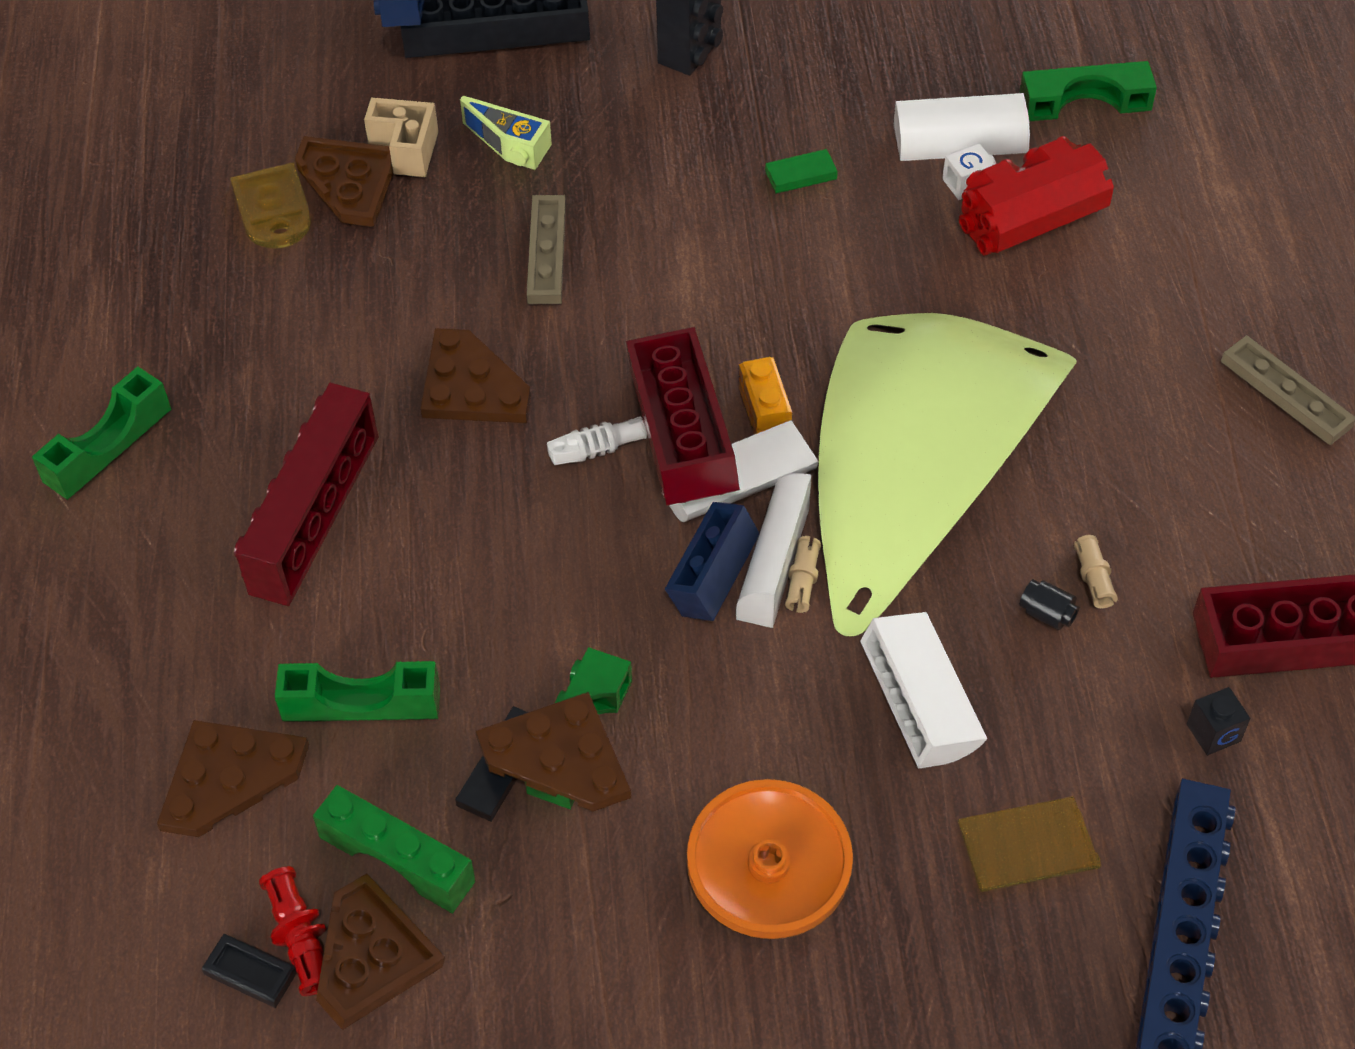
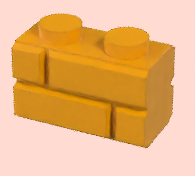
[739,357,792,435]

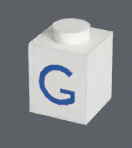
[942,143,996,200]

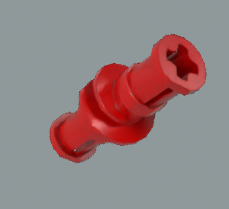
[259,866,326,996]

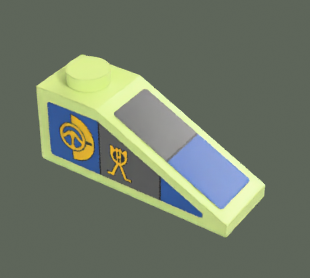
[460,96,552,170]

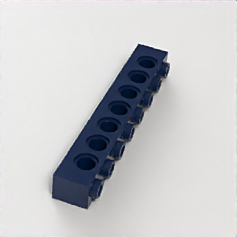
[1136,778,1236,1049]

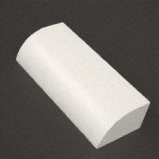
[894,93,1030,161]
[662,420,819,522]
[736,473,811,628]
[860,612,987,769]

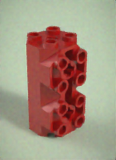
[959,136,1114,256]

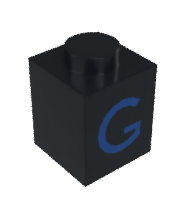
[1186,687,1251,756]

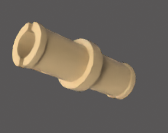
[1074,535,1118,609]
[785,536,821,613]

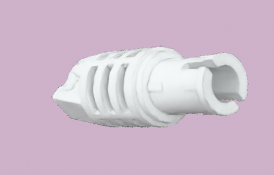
[547,416,647,465]

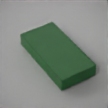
[765,149,838,194]

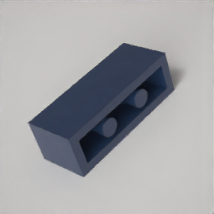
[665,502,760,621]

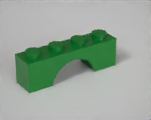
[1019,61,1157,121]
[32,366,171,500]
[525,647,632,810]
[275,661,440,721]
[313,785,476,914]

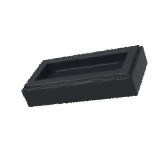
[201,934,297,1008]

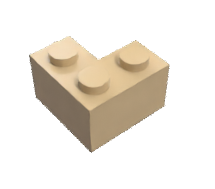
[364,97,439,177]

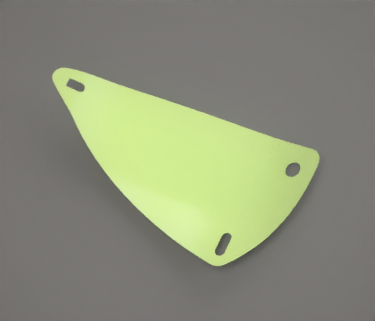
[818,313,1077,636]

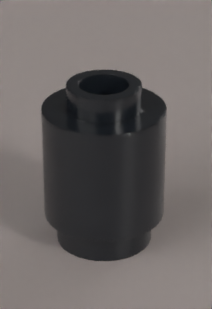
[1019,579,1080,630]

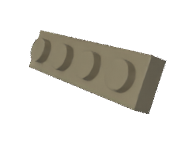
[527,195,566,304]
[1221,335,1355,445]

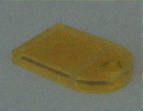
[230,162,311,248]

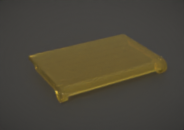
[958,796,1101,892]

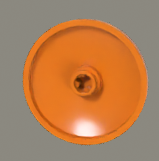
[687,779,853,939]

